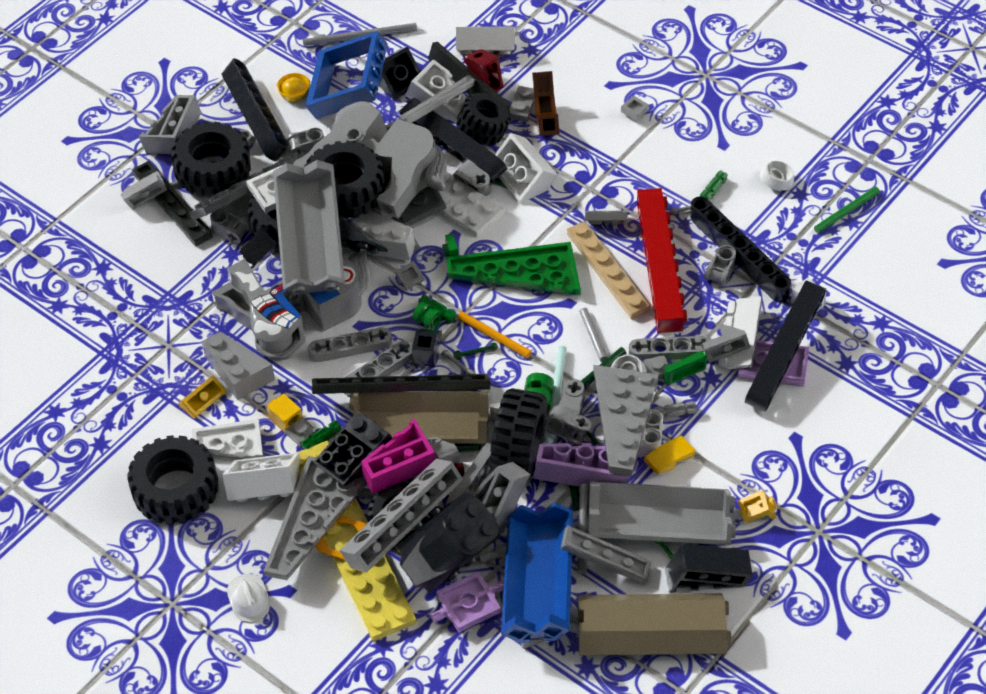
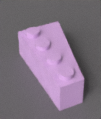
[534,443,628,487]

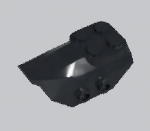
[395,492,500,593]

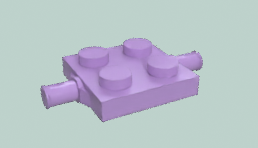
[430,571,504,633]

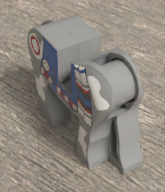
[211,251,369,358]

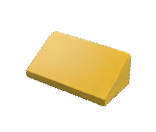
[178,375,227,418]

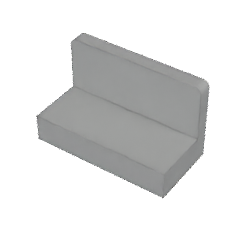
[121,171,167,210]

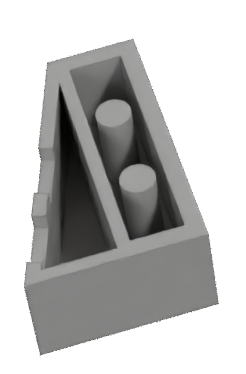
[138,95,202,155]
[201,331,275,400]
[472,462,531,533]

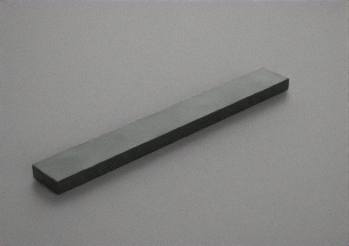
[312,374,491,394]

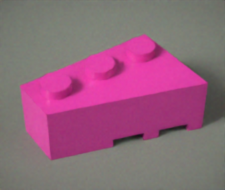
[361,418,435,494]

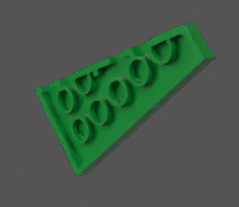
[446,242,581,295]

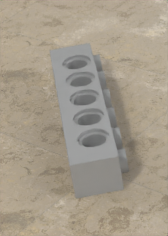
[339,459,463,573]

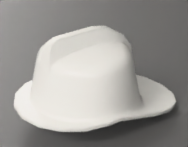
[227,573,270,623]

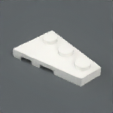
[192,419,263,459]

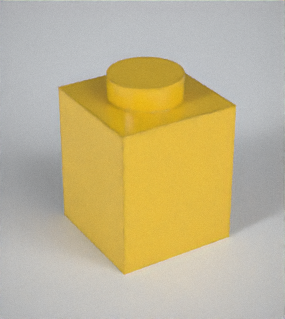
[267,393,302,434]

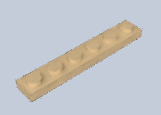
[567,221,650,319]

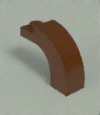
[532,71,560,136]

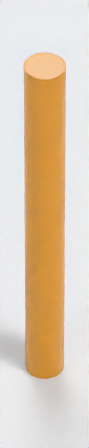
[457,311,532,358]

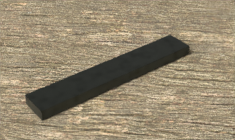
[428,41,511,110]
[132,160,213,247]

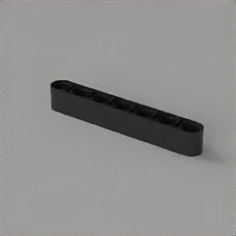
[221,58,289,162]
[399,98,507,183]
[690,196,791,302]
[745,280,827,412]

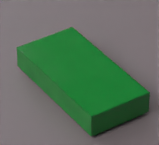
[664,351,707,385]

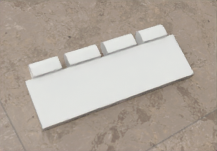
[718,296,762,369]

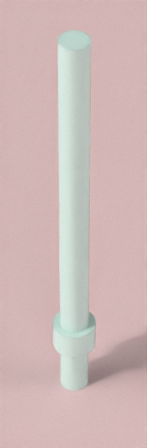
[543,346,567,444]

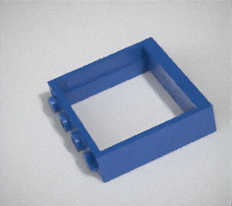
[305,31,388,119]

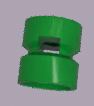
[524,373,554,412]

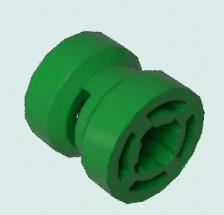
[412,302,442,330]

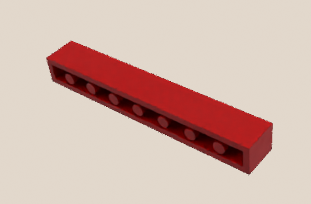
[637,188,687,333]

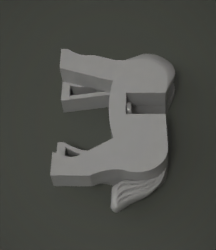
[293,101,447,219]

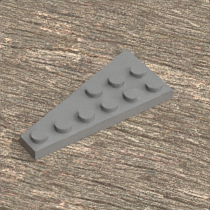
[593,365,659,476]
[264,456,367,581]

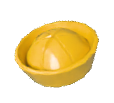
[276,73,311,102]

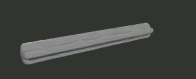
[400,75,475,123]

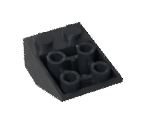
[338,214,388,254]
[313,411,393,486]

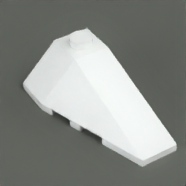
[406,60,466,123]

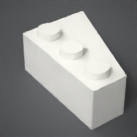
[350,210,415,260]

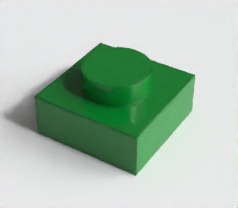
[442,233,458,257]

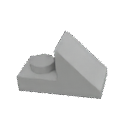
[702,324,751,363]

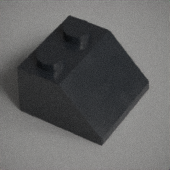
[379,46,421,99]

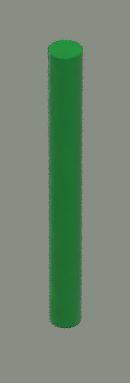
[814,186,880,233]

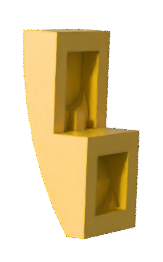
[644,435,696,475]

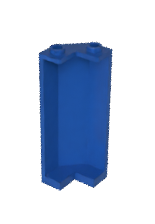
[501,503,573,643]

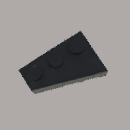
[665,543,753,593]

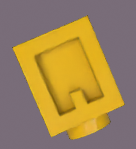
[738,490,777,523]

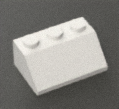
[456,27,515,54]
[495,133,559,203]
[222,452,300,502]

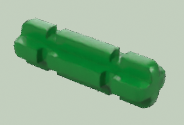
[700,170,728,200]
[418,295,457,323]
[301,420,342,449]

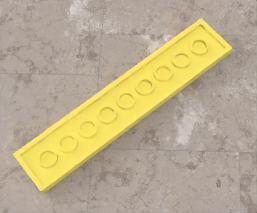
[296,441,417,642]

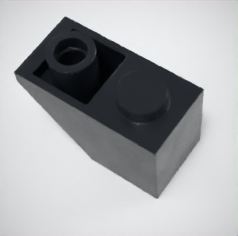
[239,224,279,266]
[412,328,442,368]

